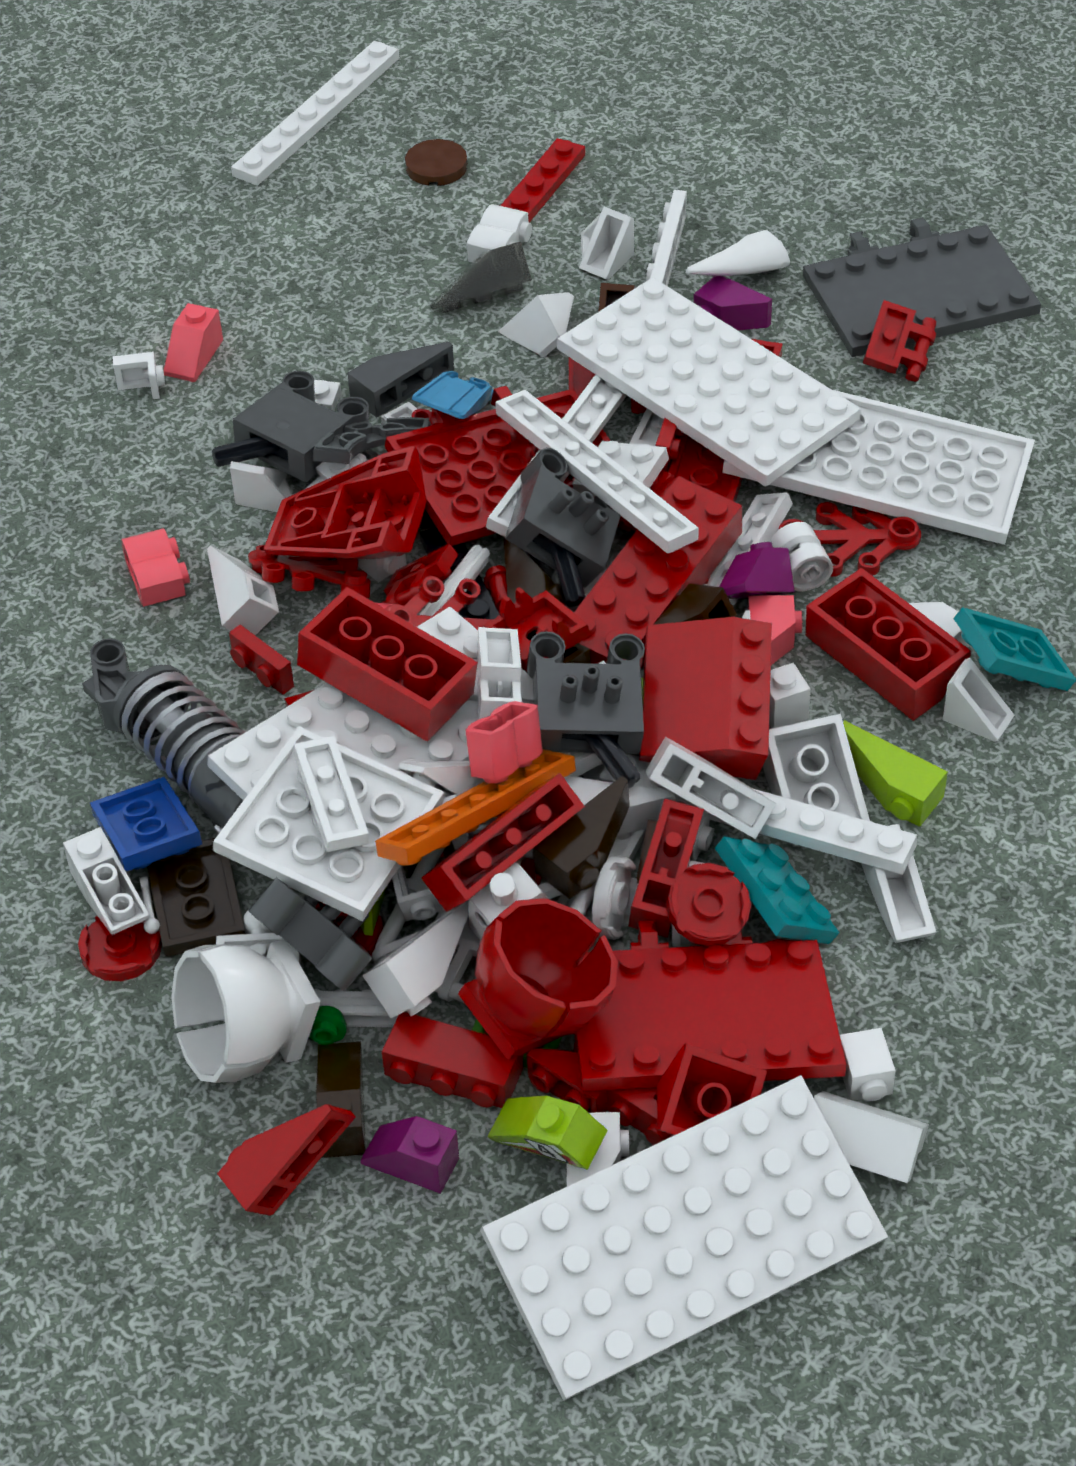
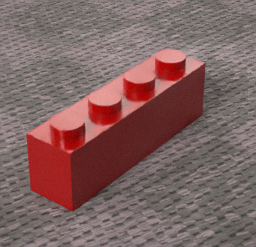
[421,773,585,912]

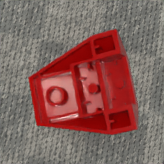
[263,446,427,559]

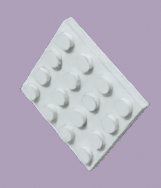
[213,726,444,921]

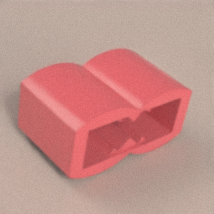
[121,528,190,607]
[466,701,543,783]

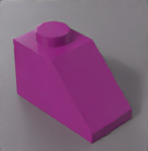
[693,276,772,331]
[719,542,795,599]
[360,1116,460,1194]

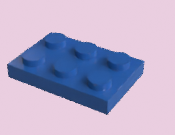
[90,776,203,872]

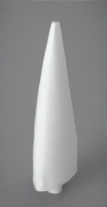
[685,230,790,276]

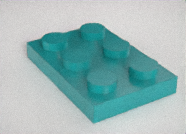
[953,607,1076,691]
[715,836,840,944]

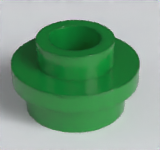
[309,1006,347,1045]

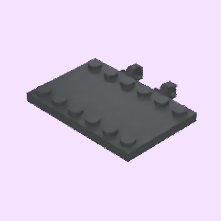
[803,217,1041,357]

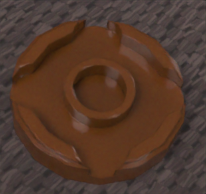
[405,139,468,186]

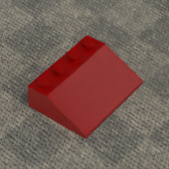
[639,617,772,780]

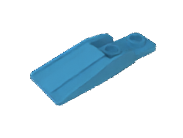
[412,371,493,419]

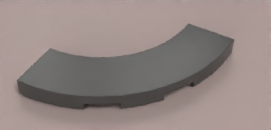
[313,417,431,464]

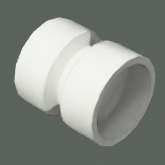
[770,522,833,592]

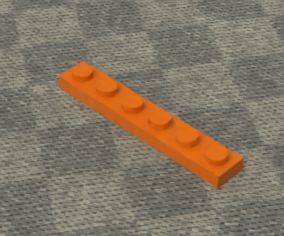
[375,749,576,866]

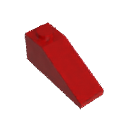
[628,798,704,938]
[217,1104,356,1216]

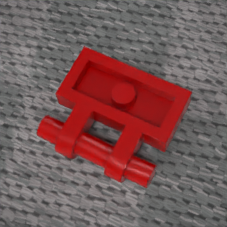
[863,300,937,382]
[380,543,458,606]

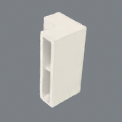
[814,1091,929,1183]

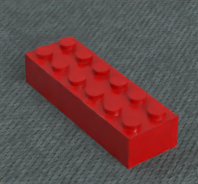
[574,476,742,669]

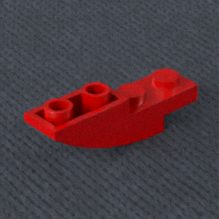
[527,1049,674,1145]

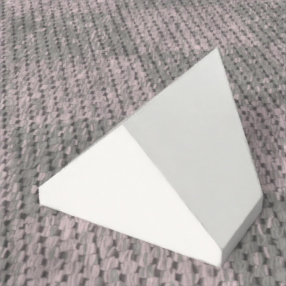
[579,206,634,280]
[498,292,574,357]
[230,461,293,512]
[943,658,1015,742]

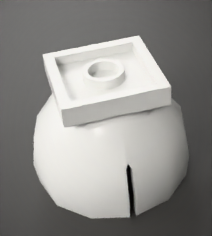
[171,940,321,1083]

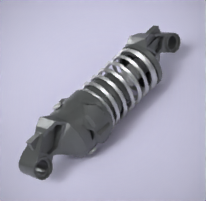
[82,638,245,833]

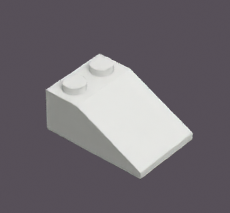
[763,714,870,847]

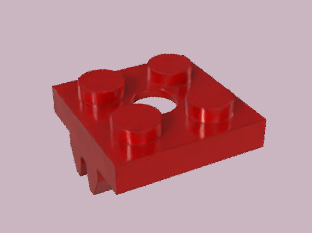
[483,587,591,672]

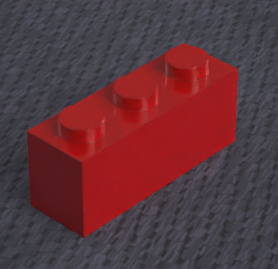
[382,1012,523,1108]

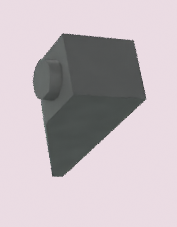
[347,342,454,418]

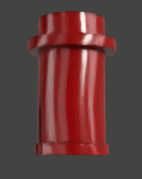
[484,565,507,613]

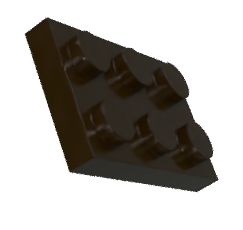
[147,838,246,957]

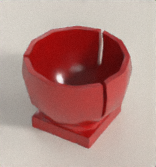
[458,898,618,1061]

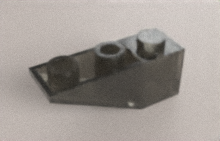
[430,241,532,313]

